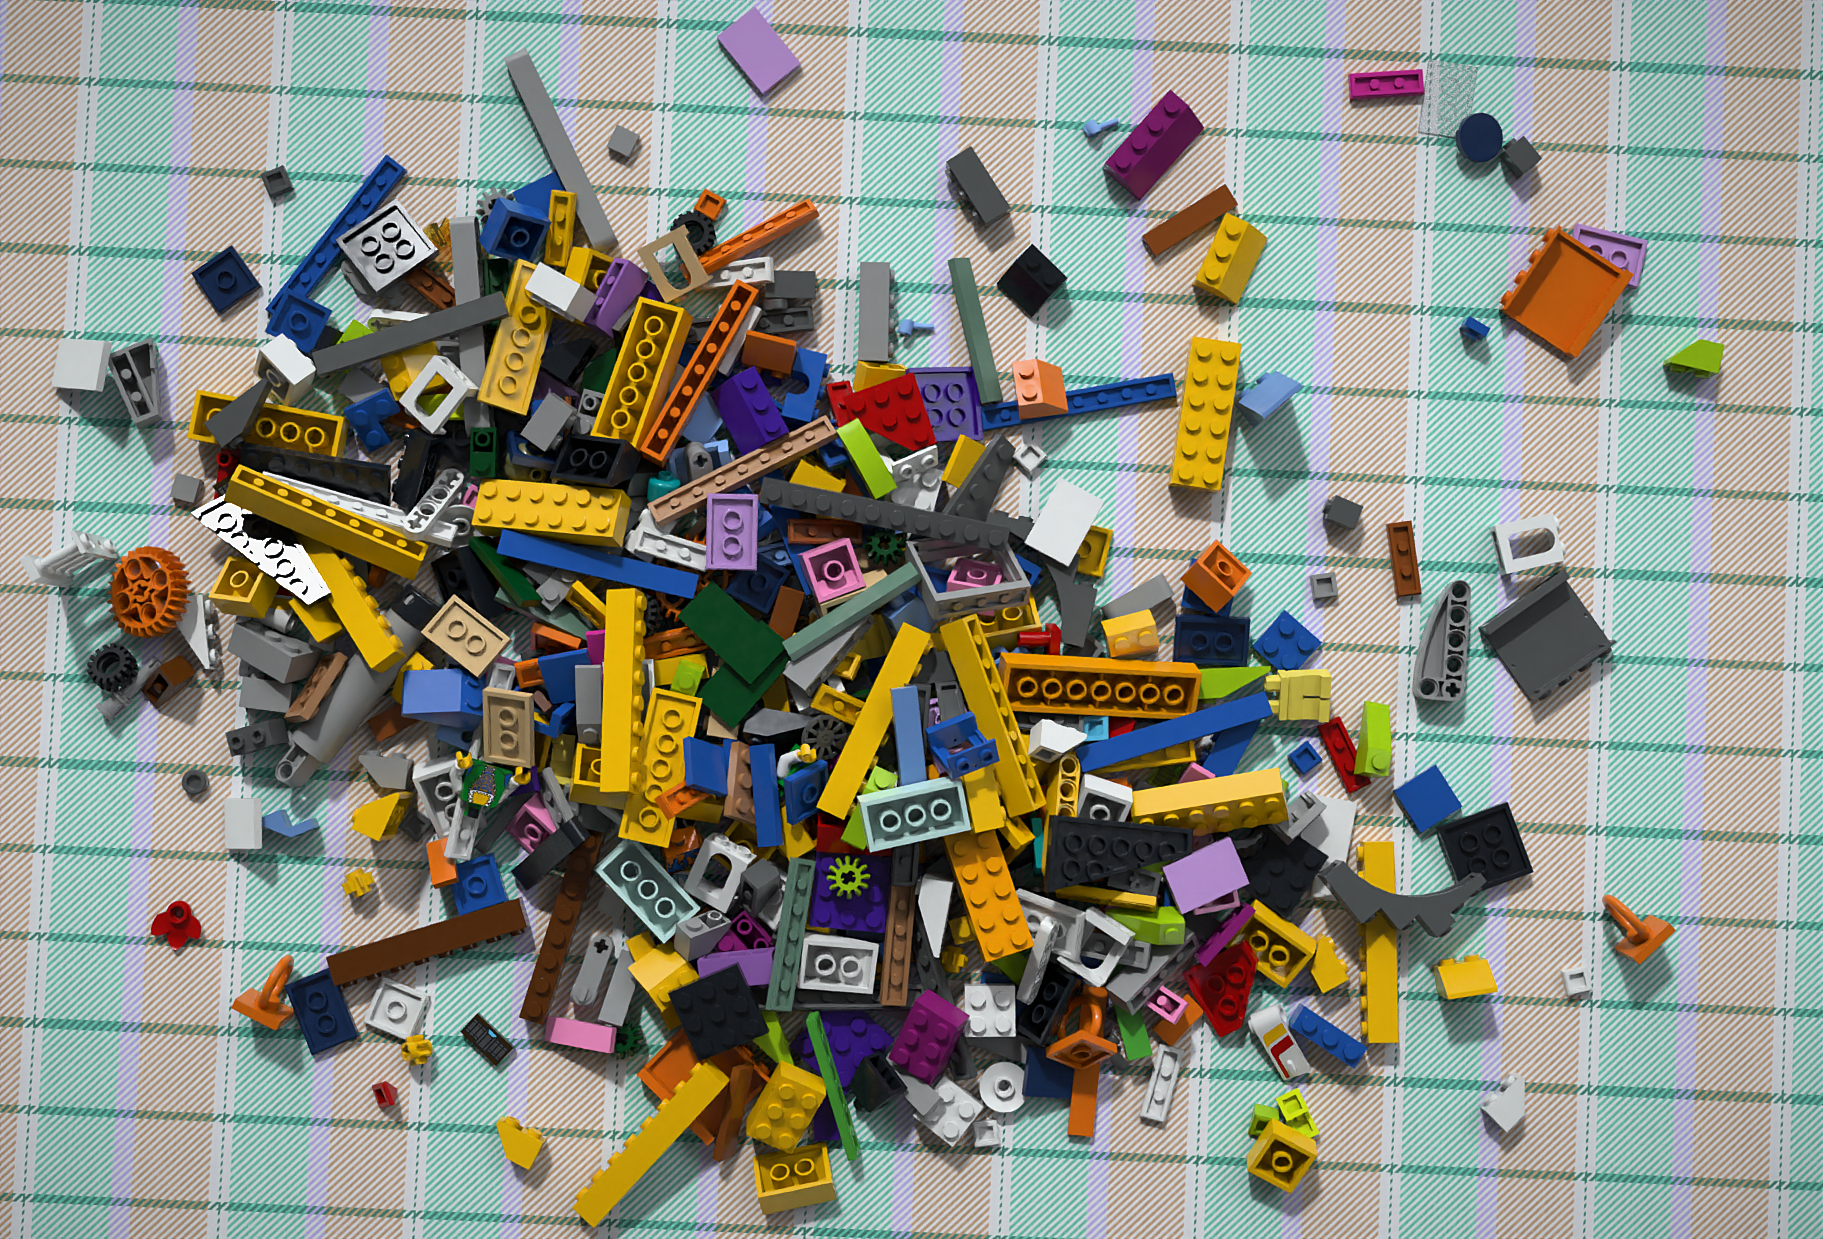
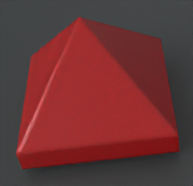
[372,1081,397,1109]

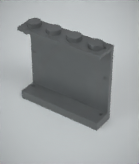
[1478,569,1617,701]

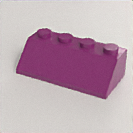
[1103,89,1204,201]

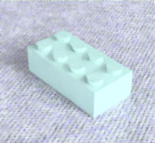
[857,776,971,852]
[593,839,701,943]

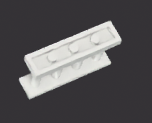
[20,530,118,588]

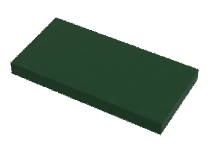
[677,580,785,686]
[695,620,791,730]

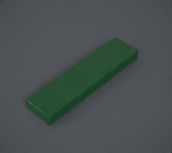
[468,536,543,608]

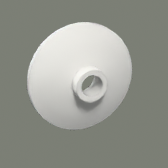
[438,505,484,549]
[979,1062,1028,1113]

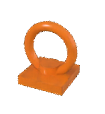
[530,599,581,656]
[1602,894,1676,965]
[231,955,294,1031]
[1045,994,1117,1071]

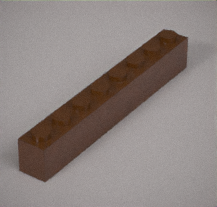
[519,828,607,1025]
[326,897,530,988]

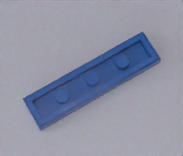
[749,744,783,847]

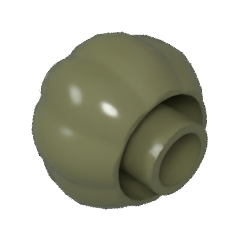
[504,443,550,483]

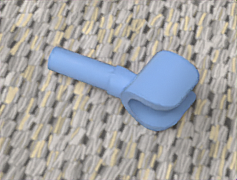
[1083,118,1119,137]
[898,319,934,335]

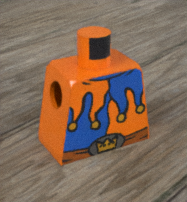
[660,826,713,875]

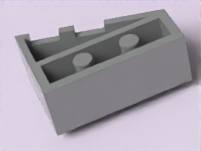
[108,337,162,429]
[227,620,323,684]

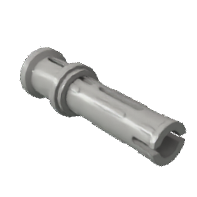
[96,656,163,721]

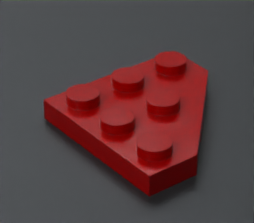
[843,372,938,452]
[1181,939,1259,1038]

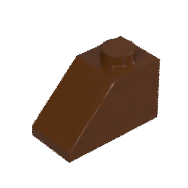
[141,654,196,709]

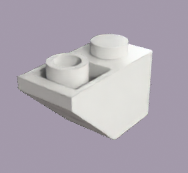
[1028,719,1087,763]
[1480,1072,1525,1132]

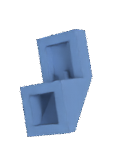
[262,809,320,838]

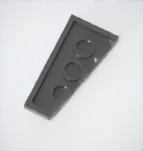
[942,433,1016,522]

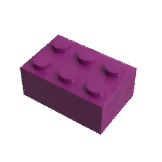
[888,989,970,1085]

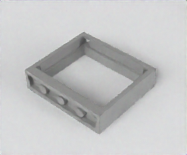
[904,537,1031,620]

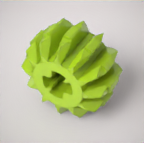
[827,855,870,899]

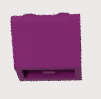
[714,910,776,953]

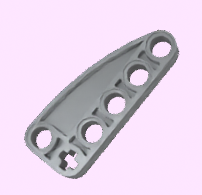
[1412,580,1471,701]

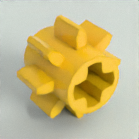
[341,868,375,898]
[939,945,968,974]
[401,1034,433,1066]

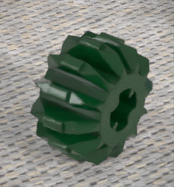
[863,527,906,567]
[605,1018,644,1059]

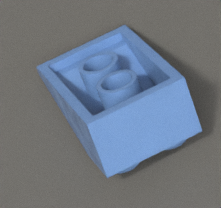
[1235,371,1303,428]

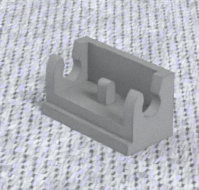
[1268,790,1327,845]

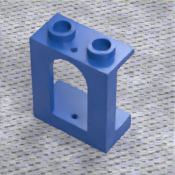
[513,685,576,738]
[925,711,1000,779]

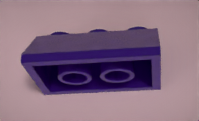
[710,366,789,457]

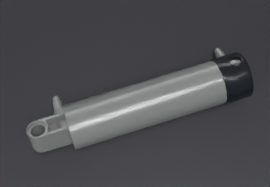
[275,582,442,788]

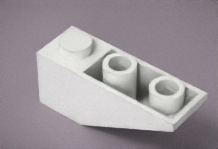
[176,595,219,670]

